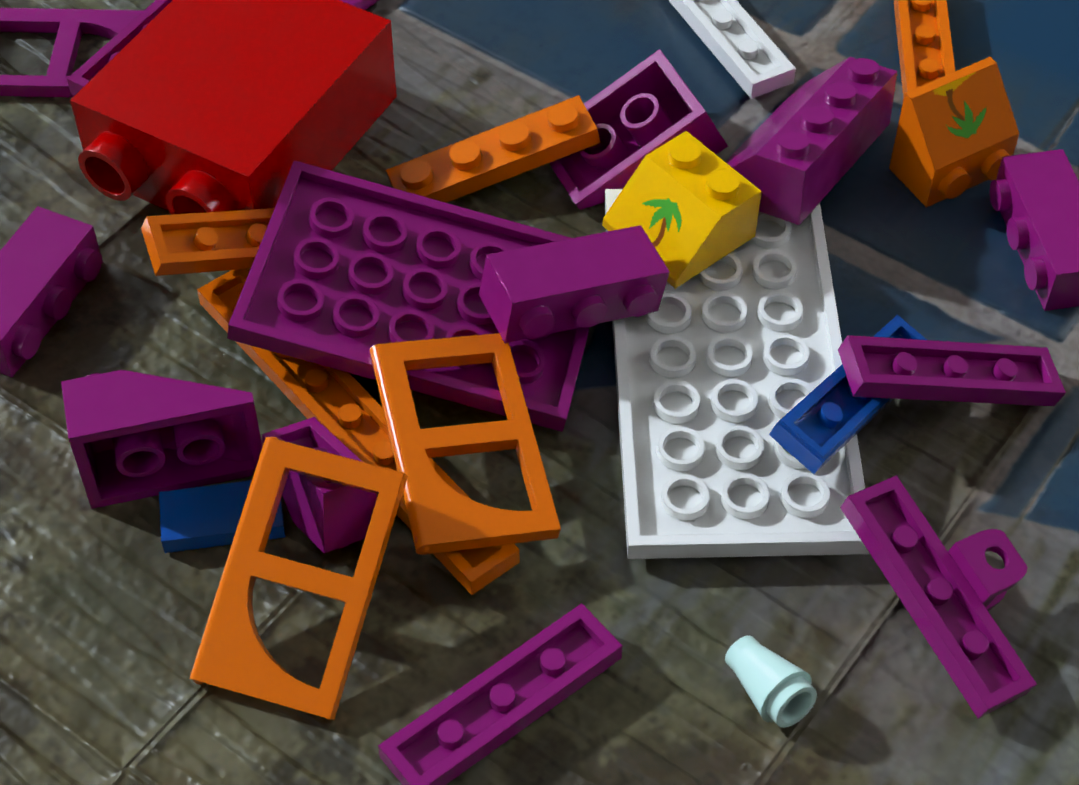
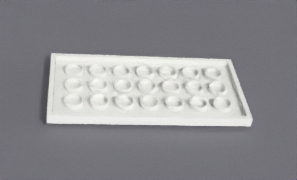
[605,189,870,559]

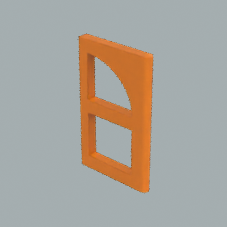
[369,333,561,555]
[189,436,408,720]

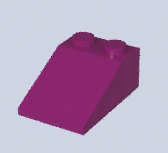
[549,49,728,210]
[61,370,263,509]

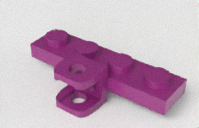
[840,475,1037,719]

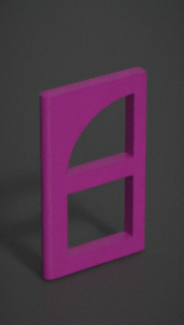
[0,8,144,97]

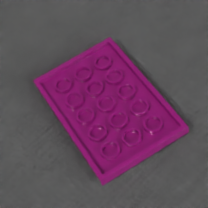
[227,160,590,432]

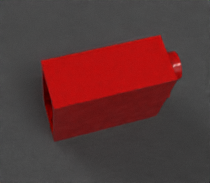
[70,0,397,215]

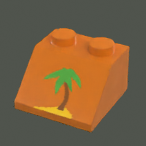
[889,57,1019,207]

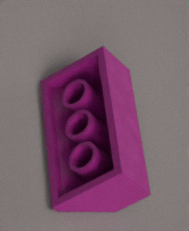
[725,57,897,225]

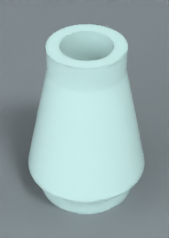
[725,635,817,728]

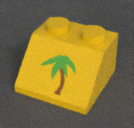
[602,131,762,289]

